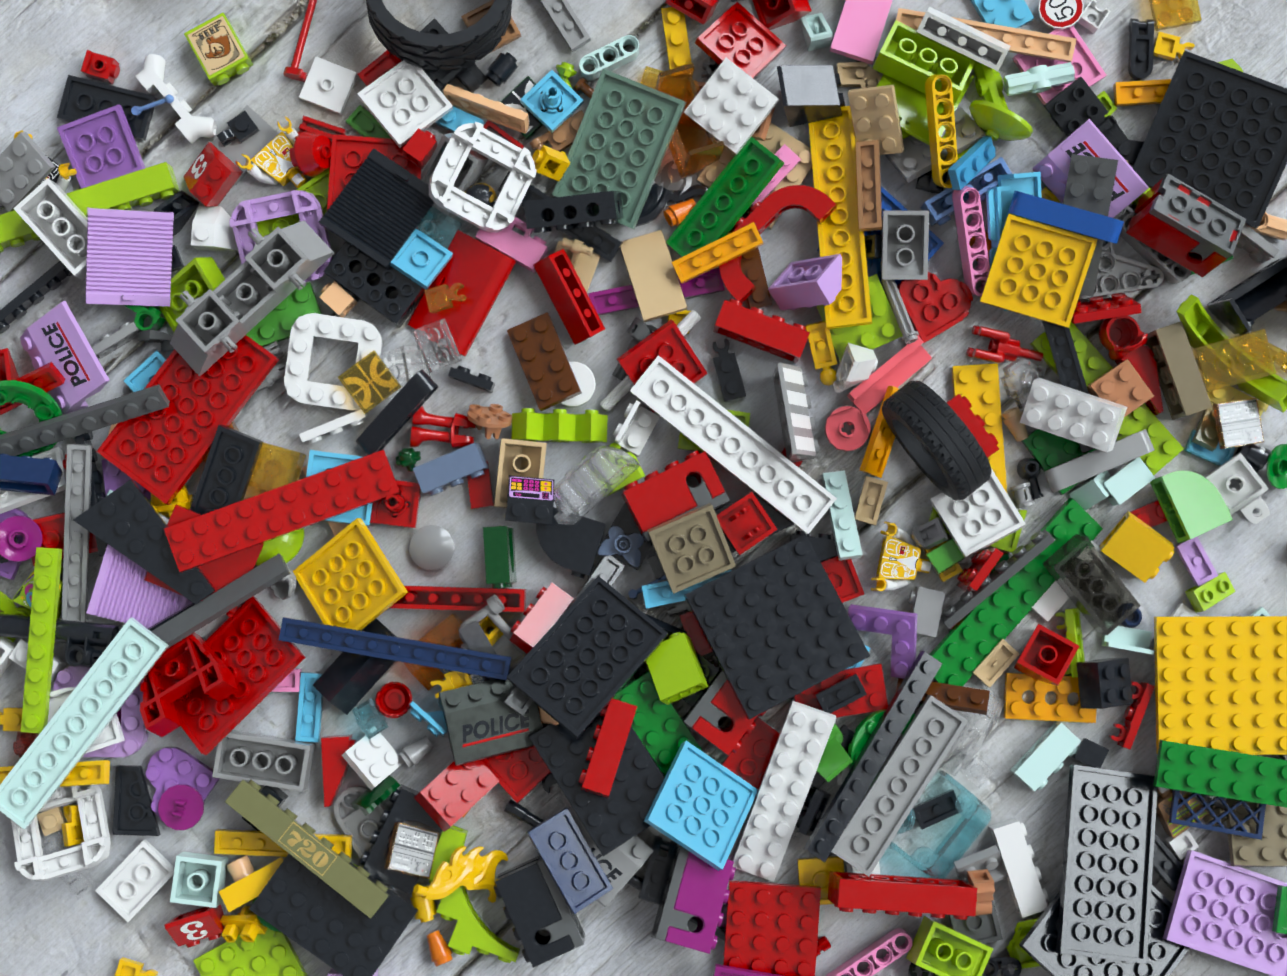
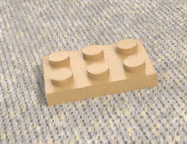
[848,85,904,155]

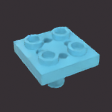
[520,70,584,133]

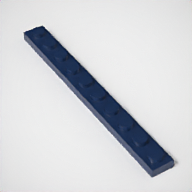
[279,617,511,680]

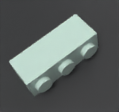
[1010,721,1081,791]

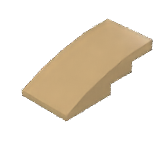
[620,230,687,322]

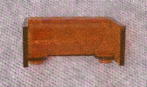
[655,63,725,178]

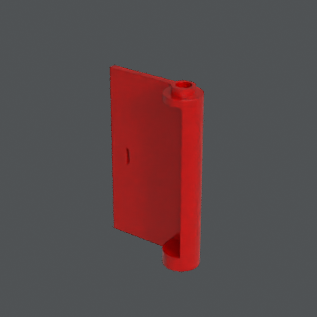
[407,230,517,358]

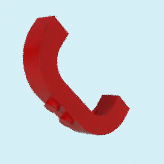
[719,185,837,303]

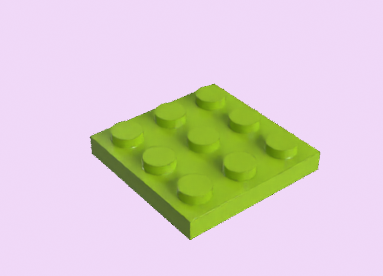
[816,274,903,361]

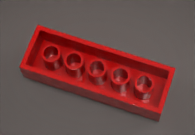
[827,871,977,920]

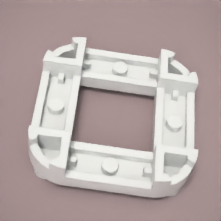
[428,122,537,233]
[284,313,383,410]
[7,785,111,881]

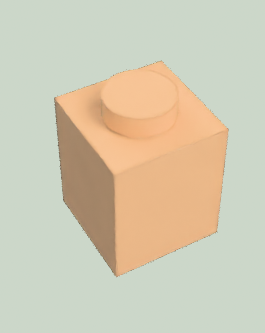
[320,281,358,318]

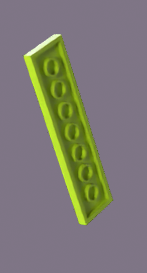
[1030,322,1184,475]

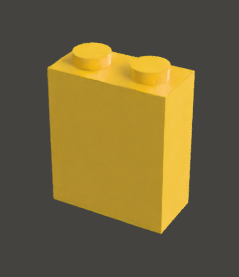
[1099,511,1174,583]

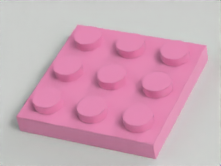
[1012,26,1107,113]

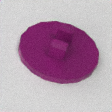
[158,784,204,830]

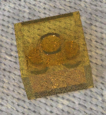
[248,443,306,491]

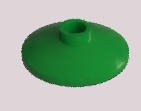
[1267,444,1287,489]

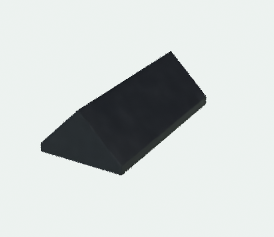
[313,618,397,715]

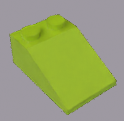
[158,257,226,332]
[906,916,993,976]

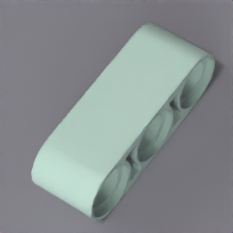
[579,35,639,81]

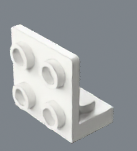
[613,400,660,456]

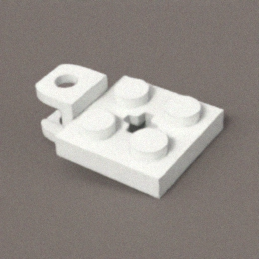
[1205,452,1270,524]

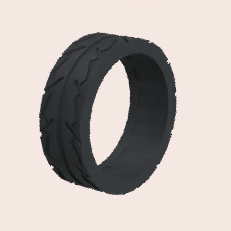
[366,0,512,70]

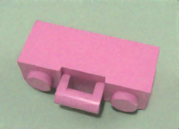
[475,217,548,273]

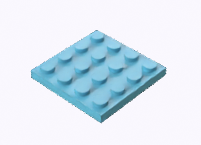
[644,741,758,871]

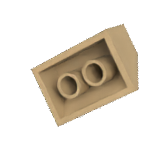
[494,438,547,508]

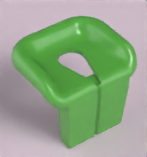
[816,723,853,783]

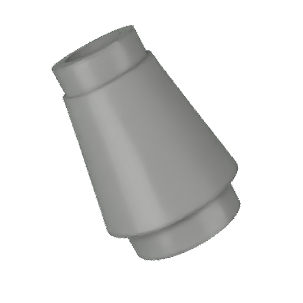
[399,736,434,768]

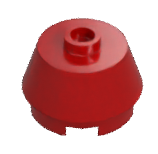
[289,131,332,177]

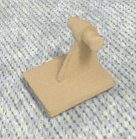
[554,237,600,292]

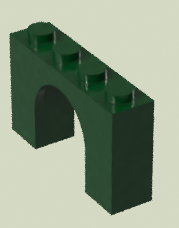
[483,526,517,588]

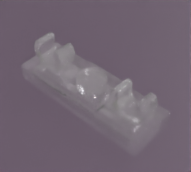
[41,831,99,900]

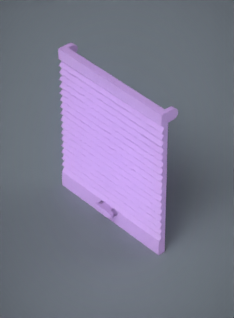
[85,207,174,307]
[86,544,192,629]

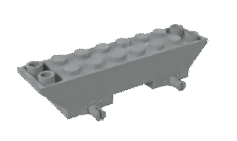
[170,221,334,376]

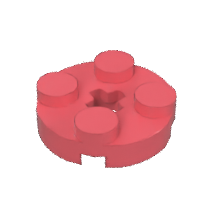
[825,406,871,451]

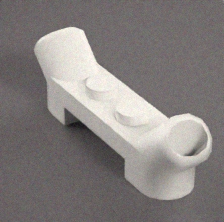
[135,54,217,144]

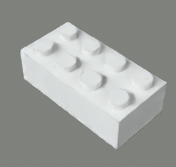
[13,178,88,280]
[1020,378,1127,453]

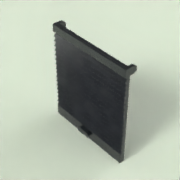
[319,148,435,269]

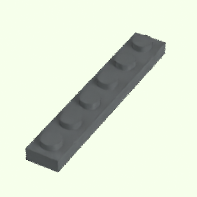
[940,529,1055,629]

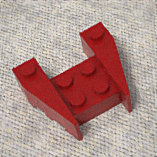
[140,632,238,737]

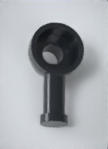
[1017,458,1044,500]

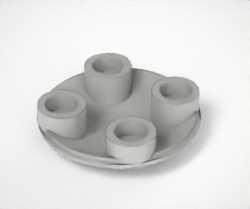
[409,525,455,570]

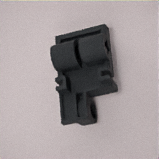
[420,18,488,93]
[1044,77,1128,149]

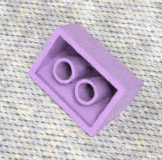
[768,254,842,310]

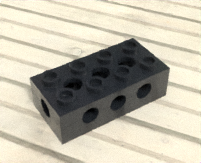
[523,191,623,233]
[323,241,425,327]

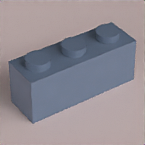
[413,443,489,496]

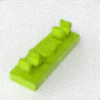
[1055,608,1085,678]

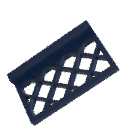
[1169,789,1266,840]

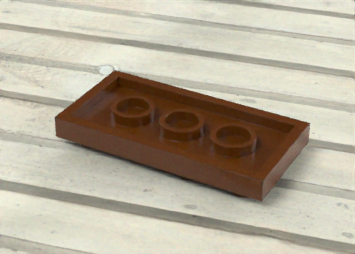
[507,312,582,411]

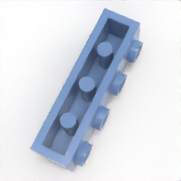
[920,157,1012,227]

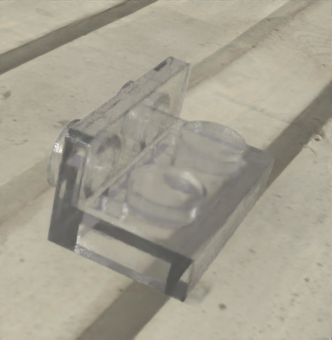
[412,318,462,373]

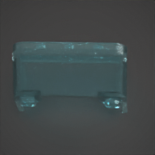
[890,770,991,879]

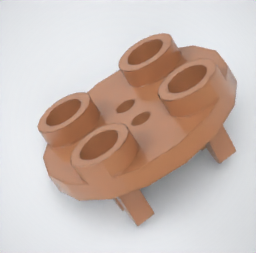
[467,404,512,440]

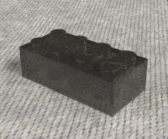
[1042,534,1141,635]

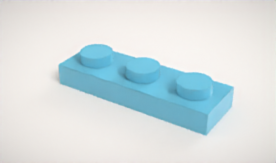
[295,672,323,743]

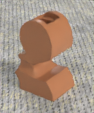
[967,869,995,916]

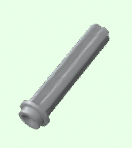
[881,279,919,344]

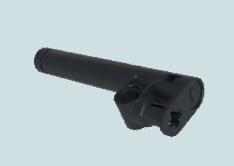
[0,613,120,668]

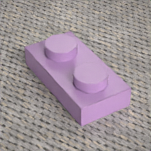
[1174,537,1218,586]

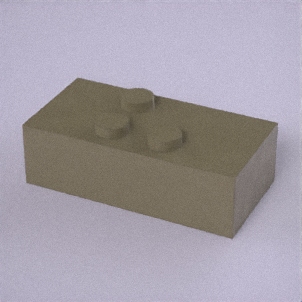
[1145,321,1212,420]

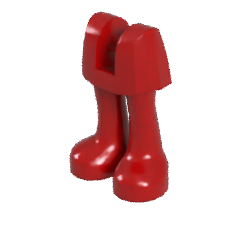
[410,406,476,448]

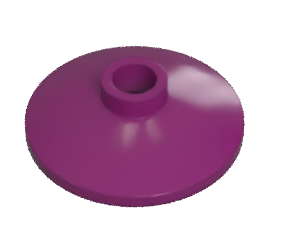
[0,516,43,562]

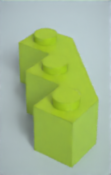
[511,408,608,443]

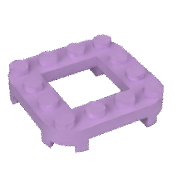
[230,190,333,282]
[53,666,149,757]

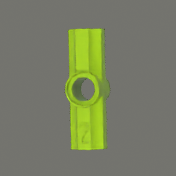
[973,61,1008,109]

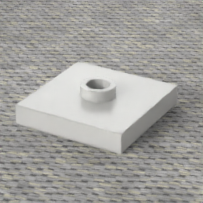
[299,57,358,115]

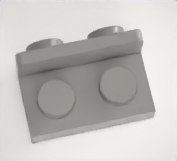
[954,845,1008,883]

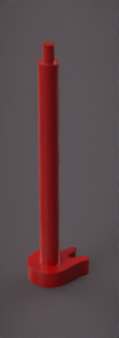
[283,0,317,82]

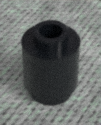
[486,52,518,87]

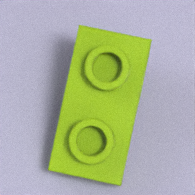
[1185,572,1236,613]

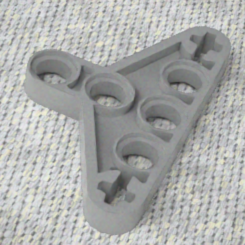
[1078,241,1164,300]

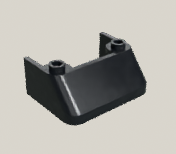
[1207,256,1287,336]

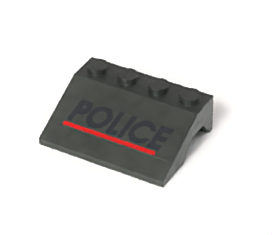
[438,679,542,766]

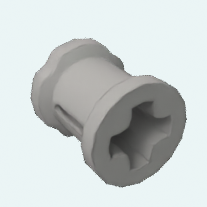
[1010,482,1036,509]

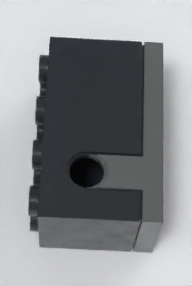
[494,856,585,968]

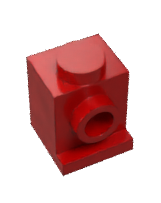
[81,50,120,84]

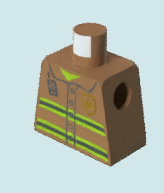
[1156,787,1209,838]

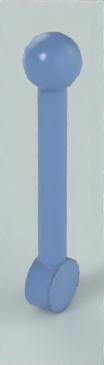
[131,94,174,115]
[628,575,666,599]

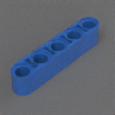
[1008,190,1125,244]

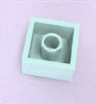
[170,852,228,908]

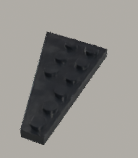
[73,479,215,604]

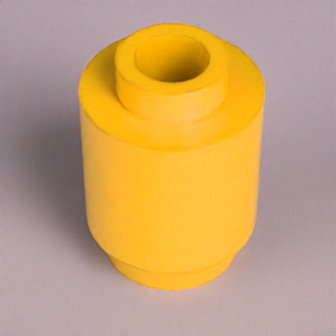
[410,891,437,923]

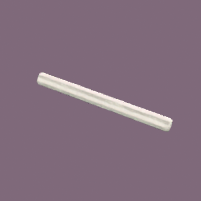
[600,310,701,412]

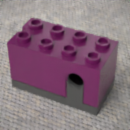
[651,846,736,954]

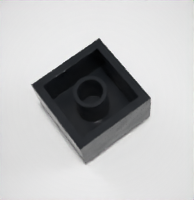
[1076,658,1133,709]

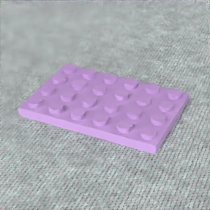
[1163,850,1287,976]

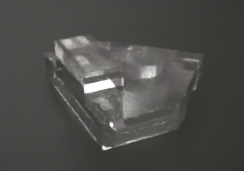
[1001,358,1047,409]

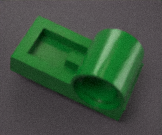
[122,295,166,331]

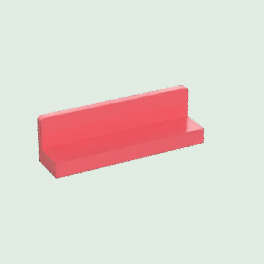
[847,336,932,414]

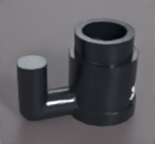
[1235,443,1271,473]

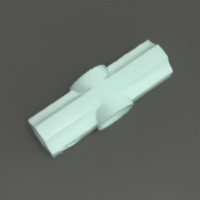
[1003,62,1075,96]

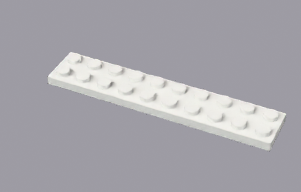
[630,355,837,534]

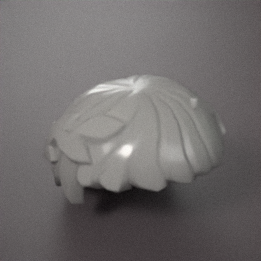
[269,568,297,600]

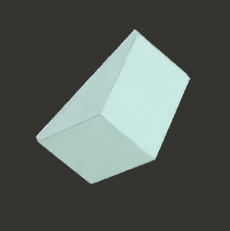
[800,13,833,51]
[1068,471,1111,510]

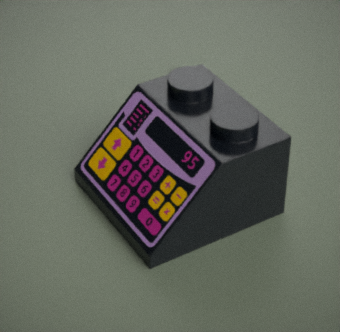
[505,475,555,525]

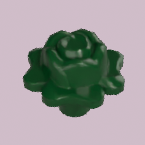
[395,448,421,472]

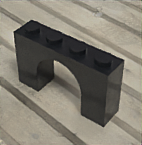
[359,784,442,894]

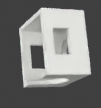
[1078,0,1111,33]

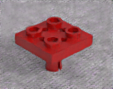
[370,480,421,528]

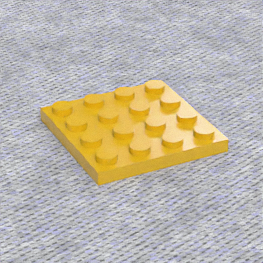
[980,214,1098,328]
[293,518,408,630]

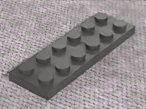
[1059,154,1118,297]

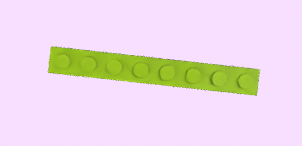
[21,547,62,734]

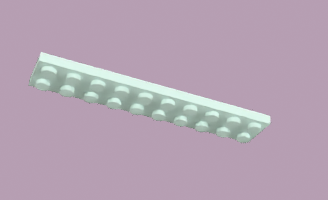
[0,617,169,829]

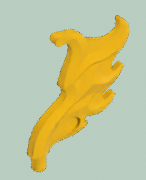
[413,846,508,903]

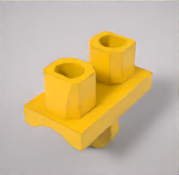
[150,485,193,518]
[220,906,268,943]

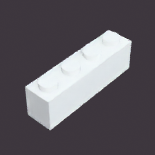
[917,7,1011,71]
[989,818,1049,918]

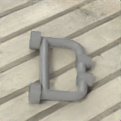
[459,594,527,674]

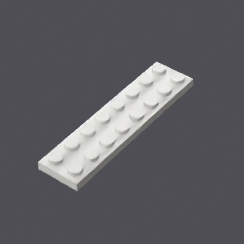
[732,700,836,882]

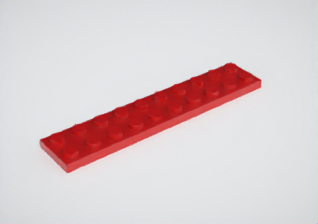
[164,450,400,573]

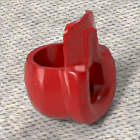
[1099,315,1148,361]

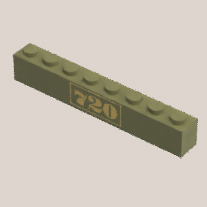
[225,779,390,919]

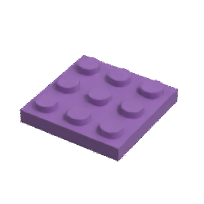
[57,105,145,189]

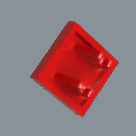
[716,492,778,555]

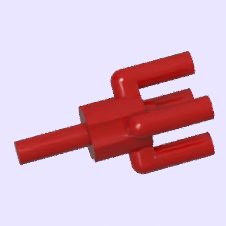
[966,325,1044,363]

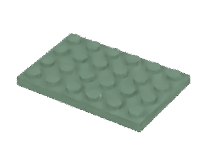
[552,69,686,229]

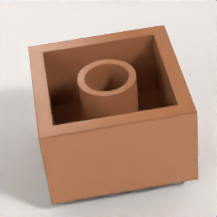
[1087,359,1154,417]

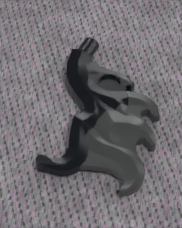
[635,157,708,227]

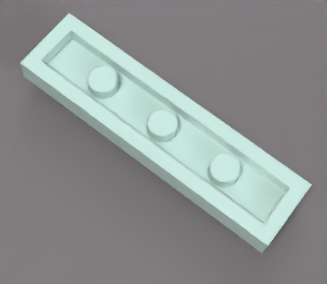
[822,470,862,560]

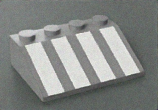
[773,363,819,462]

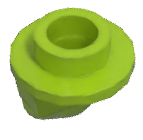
[556,62,577,88]

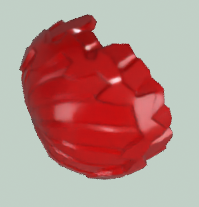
[375,682,412,718]

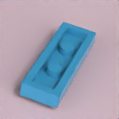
[948,136,996,190]

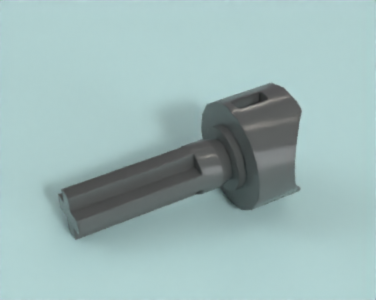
[612,317,657,381]

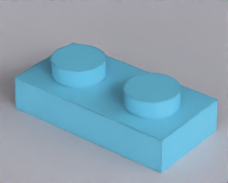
[435,106,485,132]

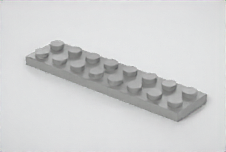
[831,695,968,877]

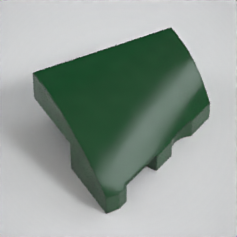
[350,775,400,816]

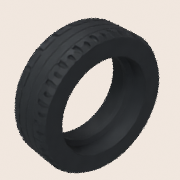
[882,381,992,501]

